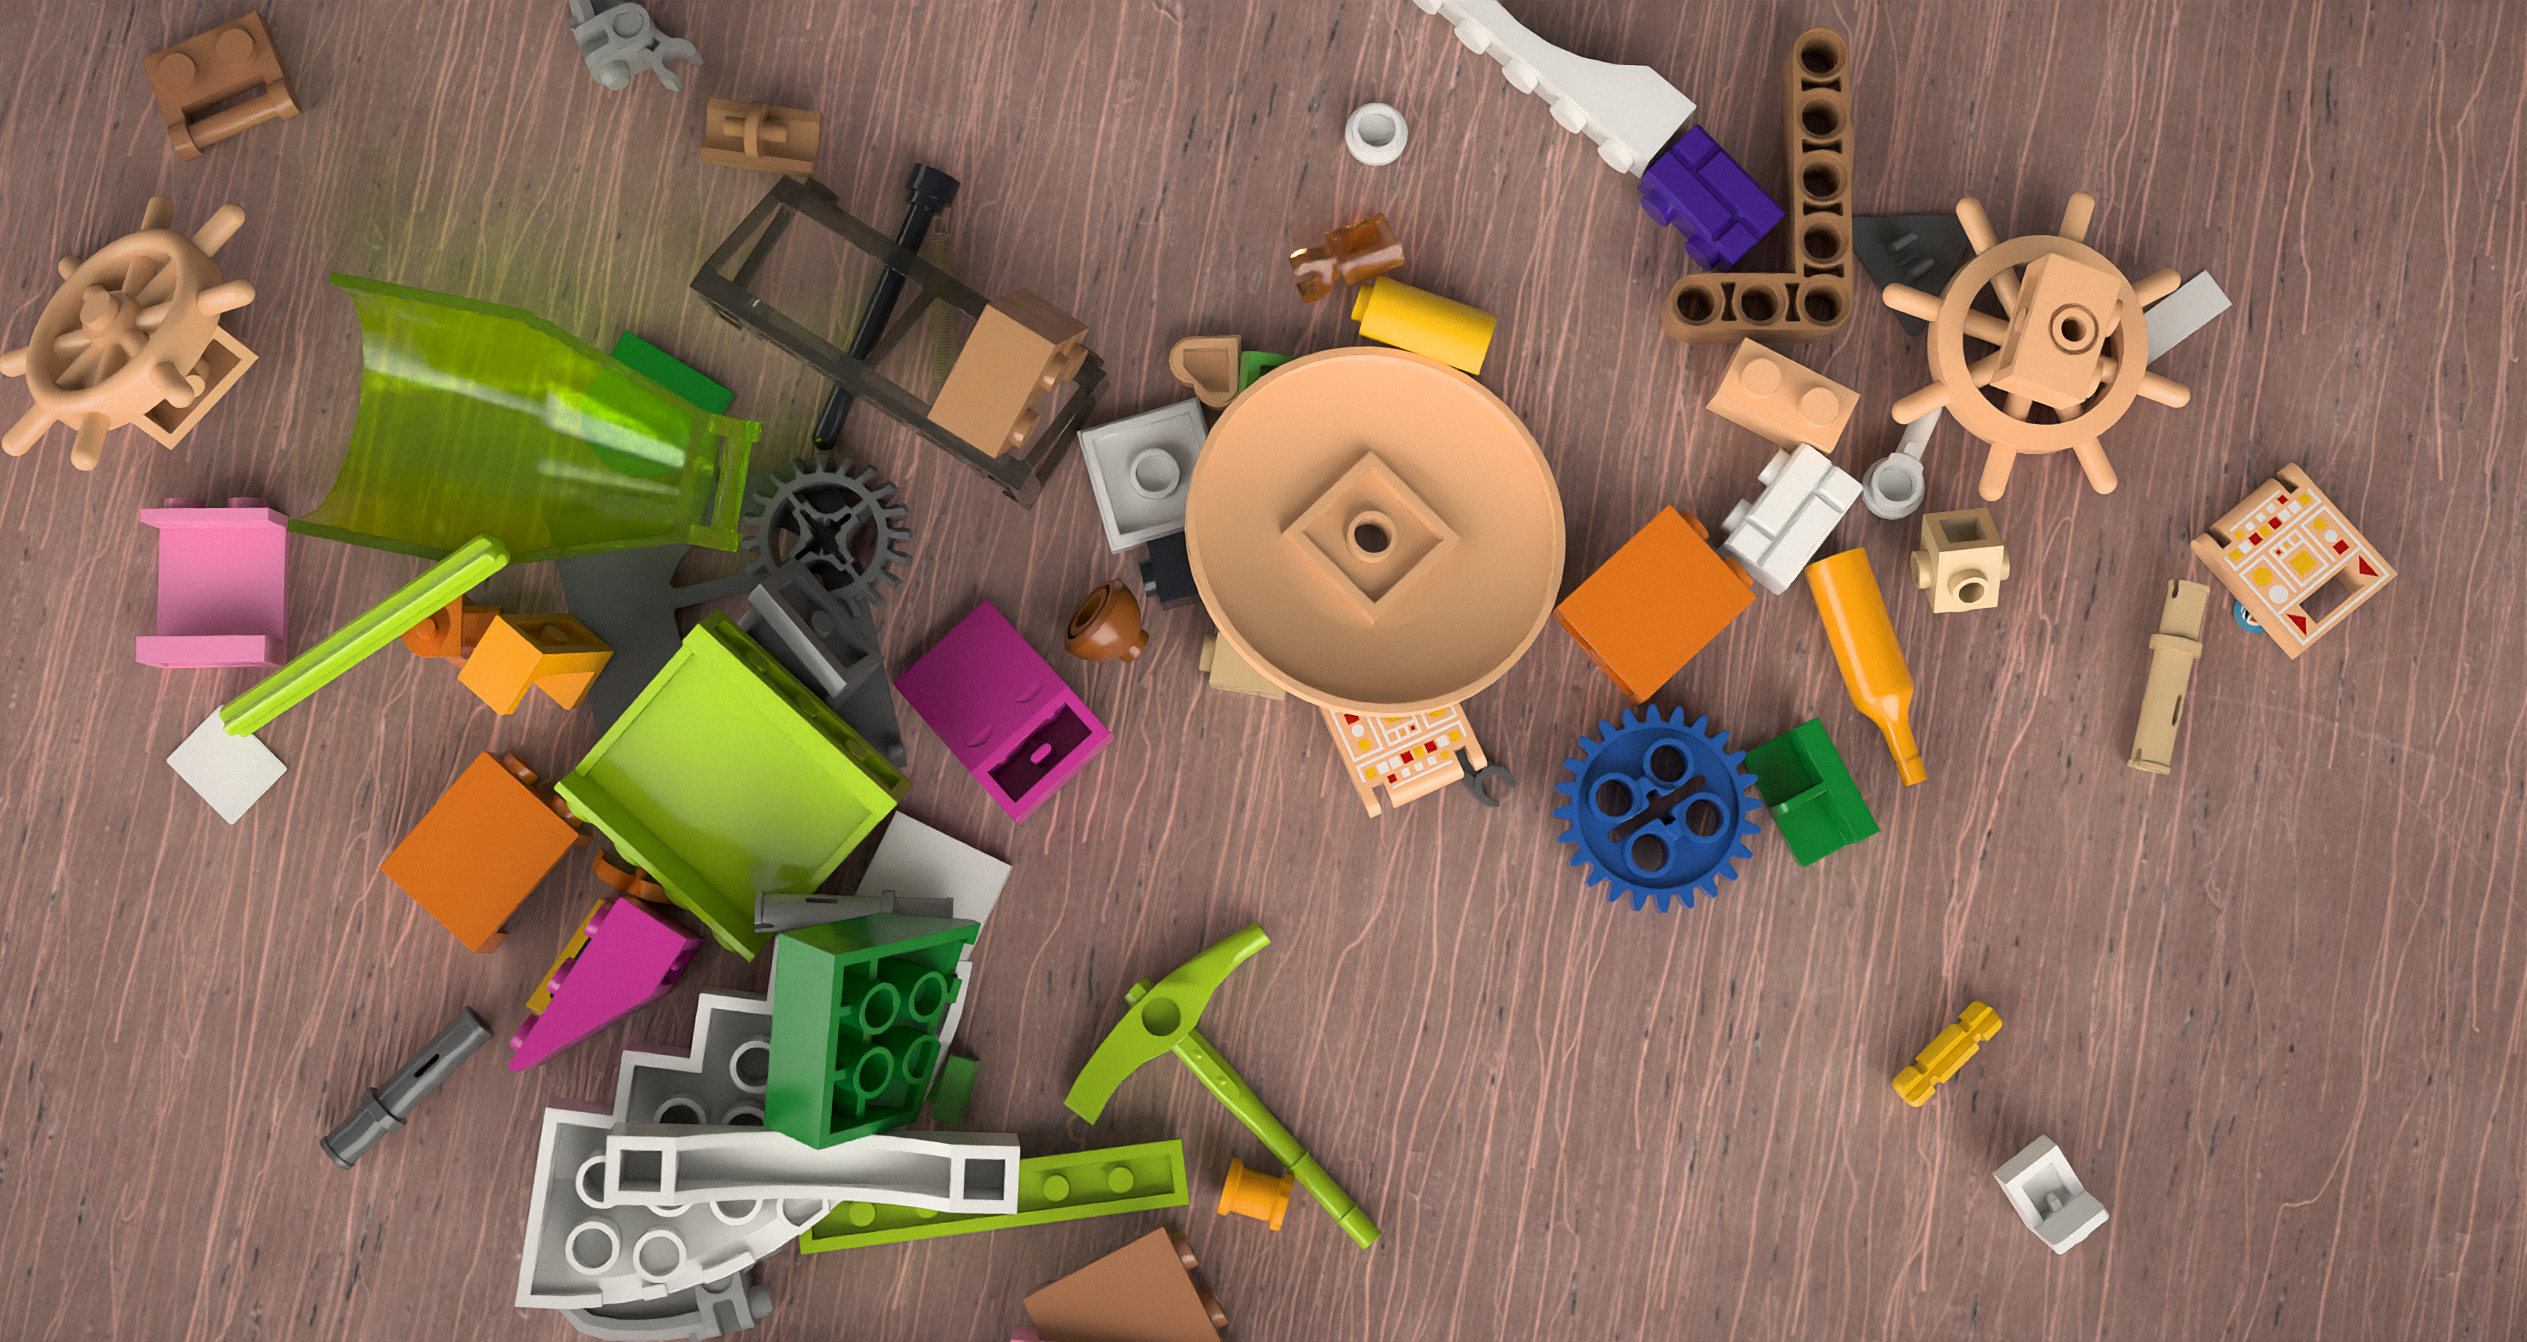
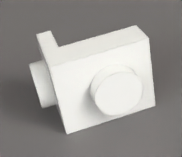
[1992,1134,2109,1254]

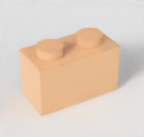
[1705,337,1860,457]

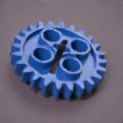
[1551,704,1763,913]

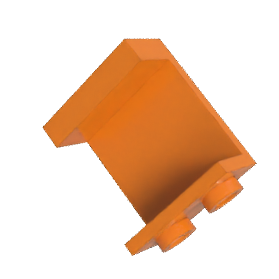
[1550,504,1757,707]
[379,750,594,953]

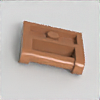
[141,11,302,162]

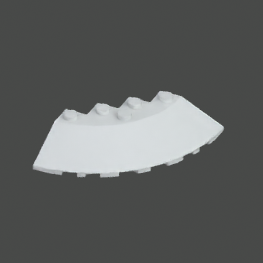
[515,932,973,1310]

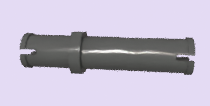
[319,1006,495,1170]

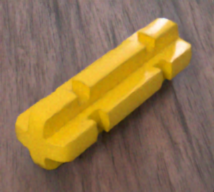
[1892,1000,2003,1107]

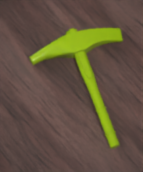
[1063,922,1381,1250]

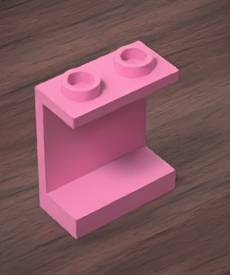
[135,497,290,668]

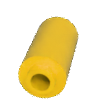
[1351,275,1499,375]

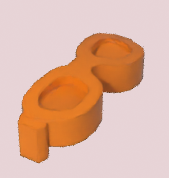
[592,848,675,905]

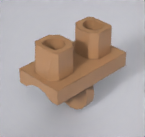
[699,97,824,178]

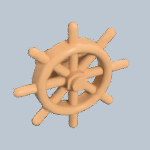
[1882,191,2190,501]
[0,195,259,471]

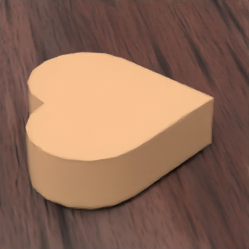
[1169,335,1241,411]

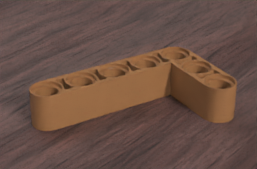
[1660,26,1853,343]

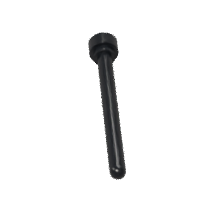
[812,163,961,451]

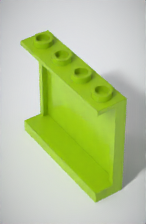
[554,608,914,963]

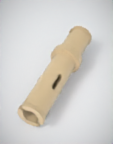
[2127,579,2211,775]

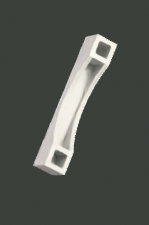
[1412,0,1697,179]
[604,1122,1020,1214]

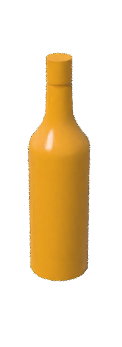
[1803,547,1928,787]

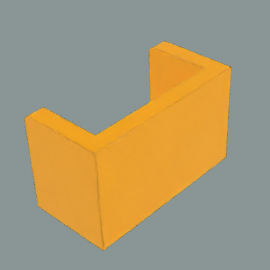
[457,613,615,715]

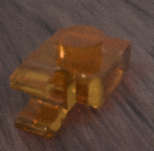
[1288,212,1406,303]

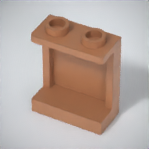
[1022,1221,1229,1342]

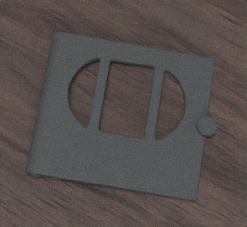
[548,454,907,769]

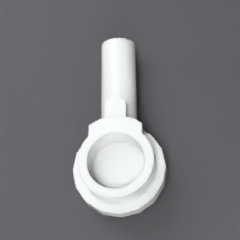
[1861,408,1942,520]

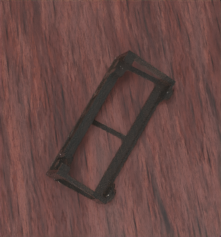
[689,174,1110,511]

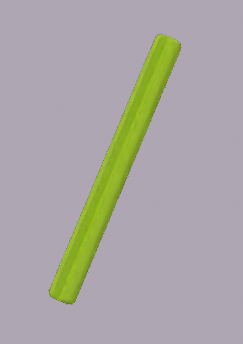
[219,532,510,737]

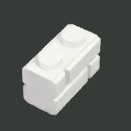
[1718,442,1864,595]

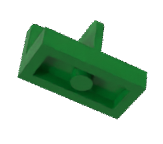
[1742,717,1880,867]

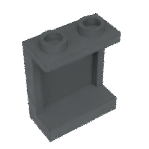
[736,560,885,712]

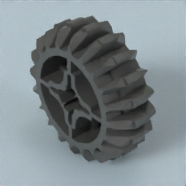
[740,452,915,622]

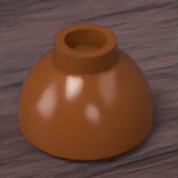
[1064,579,1149,664]

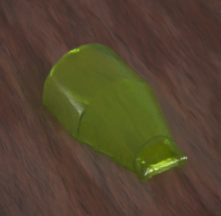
[287,271,763,566]

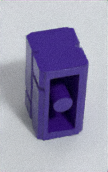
[1637,124,1787,273]

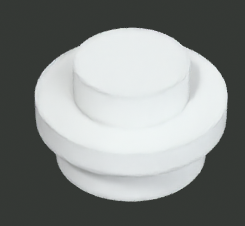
[1345,102,1408,166]

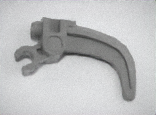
[568,0,703,92]
[558,1242,787,1342]

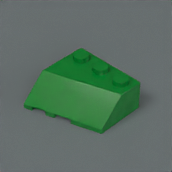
[764,912,981,1150]

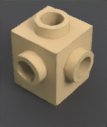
[1910,507,2010,613]

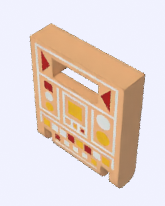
[2191,463,2398,660]
[1317,703,1487,818]

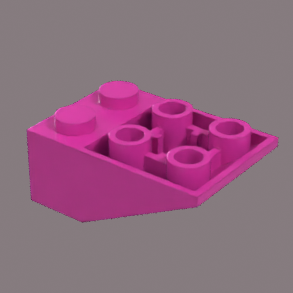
[893,599,1115,825]
[507,896,706,1072]

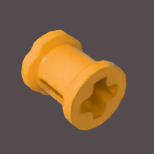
[1216,1157,1295,1232]

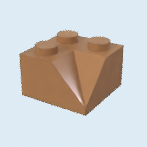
[927,288,1090,459]

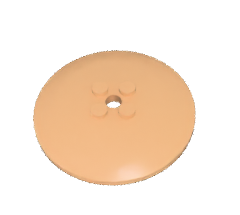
[1185,346,1566,717]

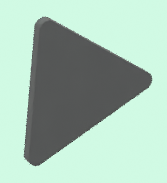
[1852,214,1970,336]

